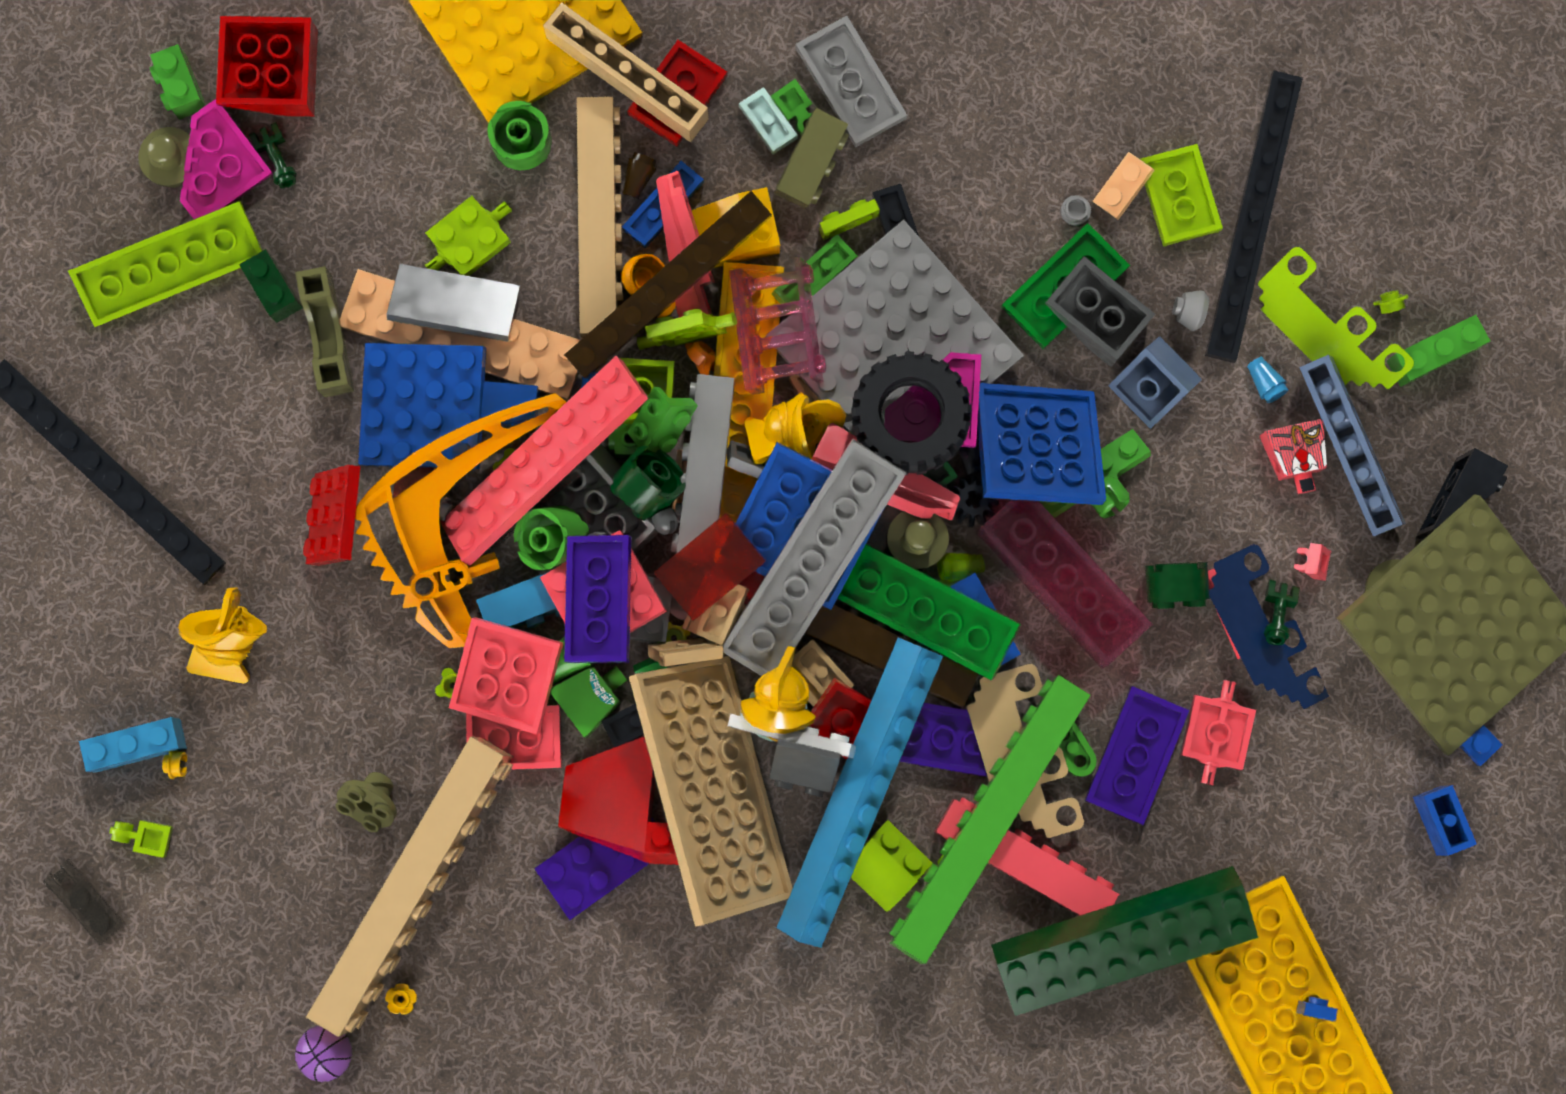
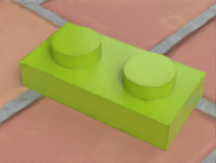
[819,199,880,240]

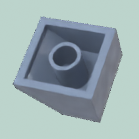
[1108,336,1202,429]

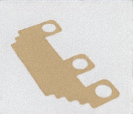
[967,664,1084,838]

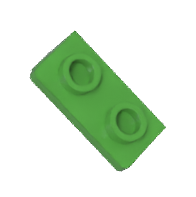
[628,387,698,453]

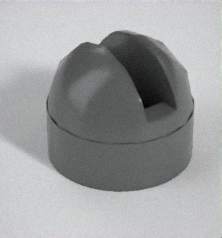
[651,509,678,535]

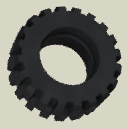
[851,352,972,475]

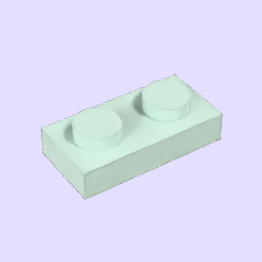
[739,87,798,154]

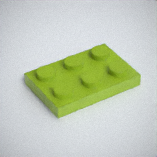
[1140,144,1223,246]

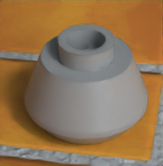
[1172,290,1209,331]

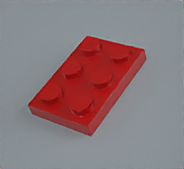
[627,40,727,147]

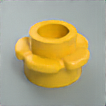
[162,751,187,780]
[385,983,417,1015]

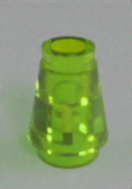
[937,552,985,583]

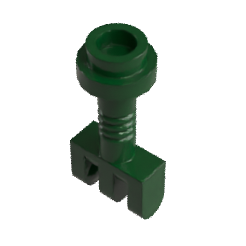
[249,122,297,189]
[1264,579,1300,645]

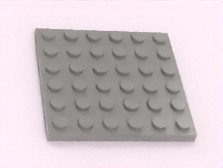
[766,220,1024,436]

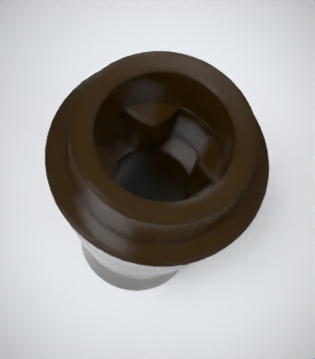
[622,152,657,200]

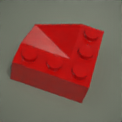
[216,16,318,117]

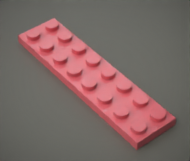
[440,356,649,566]

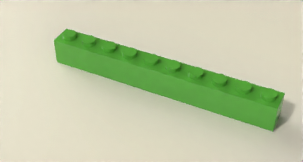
[889,675,1091,964]

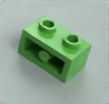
[149,44,206,120]

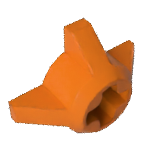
[685,341,716,375]

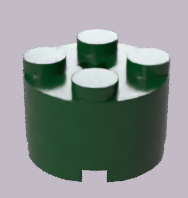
[610,445,686,521]
[1145,562,1210,609]

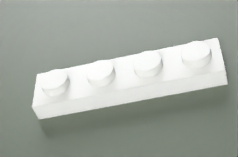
[728,713,856,758]

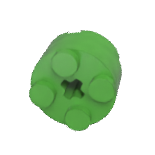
[488,101,552,170]
[514,505,589,570]

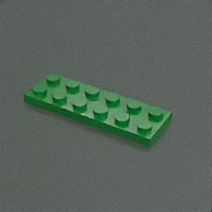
[837,543,1021,680]

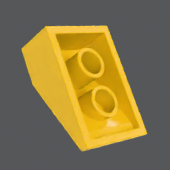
[692,187,780,268]

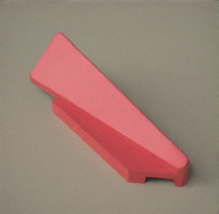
[656,171,715,317]
[812,423,960,520]

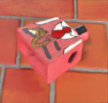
[1260,419,1327,494]

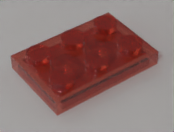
[653,513,766,621]

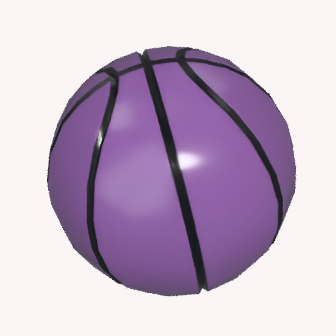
[295,1025,352,1082]

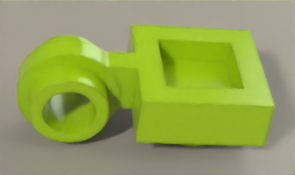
[109,820,173,858]

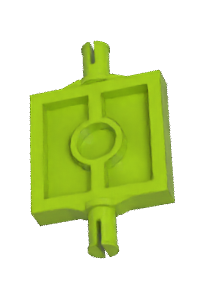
[425,195,512,276]
[637,309,737,350]

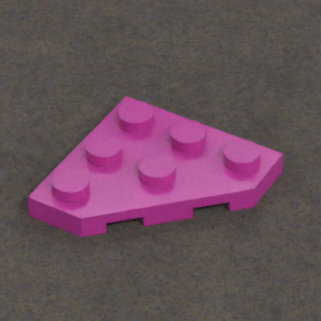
[180,99,273,219]
[884,352,982,448]

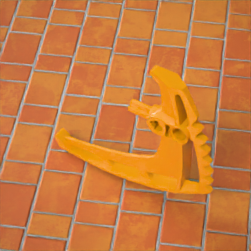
[355,393,566,648]

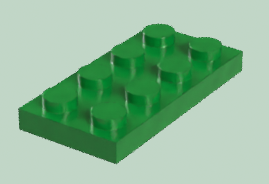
[1001,223,1130,349]

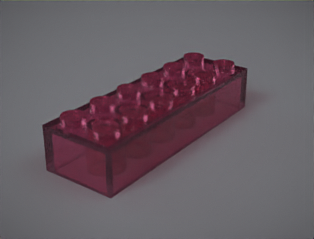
[977,499,1153,669]

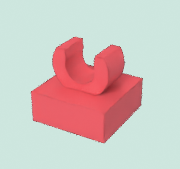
[1294,543,1331,581]

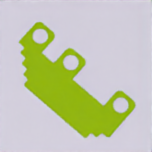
[1258,247,1414,389]

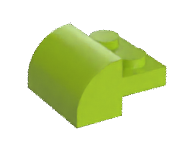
[851,820,933,912]

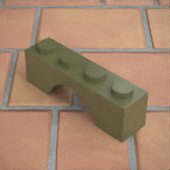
[295,266,354,398]

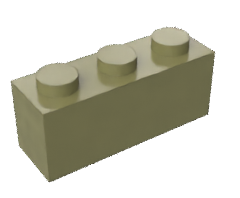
[773,108,849,209]

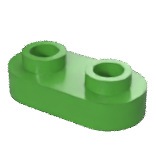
[1059,722,1097,777]

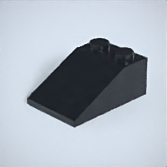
[1416,448,1508,540]

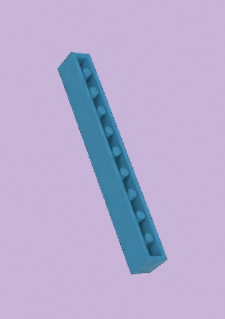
[776,637,943,948]

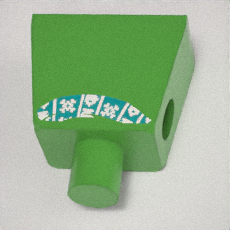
[550,666,627,738]

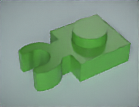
[770,79,812,134]

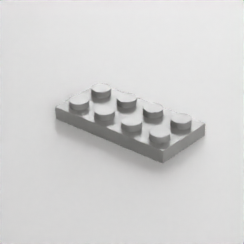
[795,16,907,148]

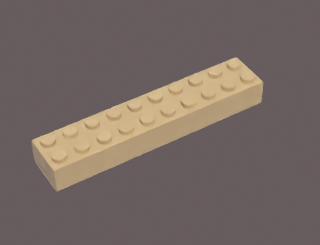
[306,736,513,1037]

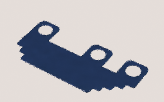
[1209,544,1329,709]

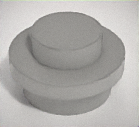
[1061,196,1091,226]

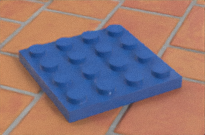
[358,343,486,469]
[977,383,1106,505]
[720,442,886,610]

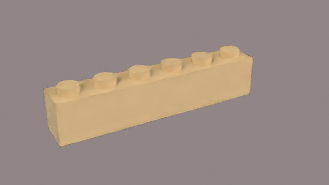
[543,2,709,143]

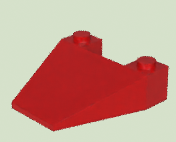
[558,736,679,865]

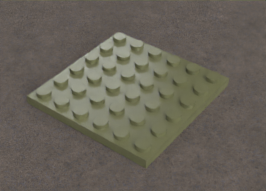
[1337,494,1566,756]

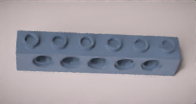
[1299,355,1406,537]

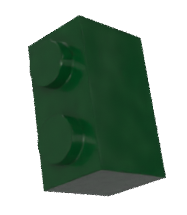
[239,249,303,323]

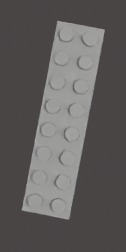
[723,439,906,676]

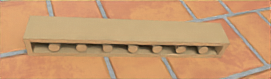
[577,97,623,339]

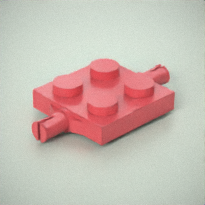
[1180,680,1256,786]

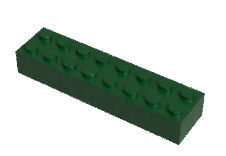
[991,866,1259,1016]

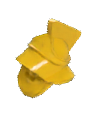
[744,392,846,465]
[178,587,267,684]
[740,646,816,742]

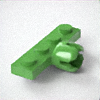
[1035,429,1151,521]

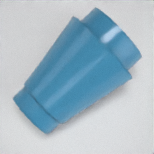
[1247,357,1288,404]

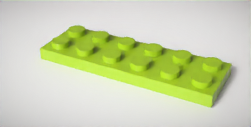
[68,201,263,327]

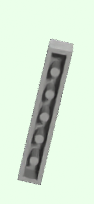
[671,374,735,565]

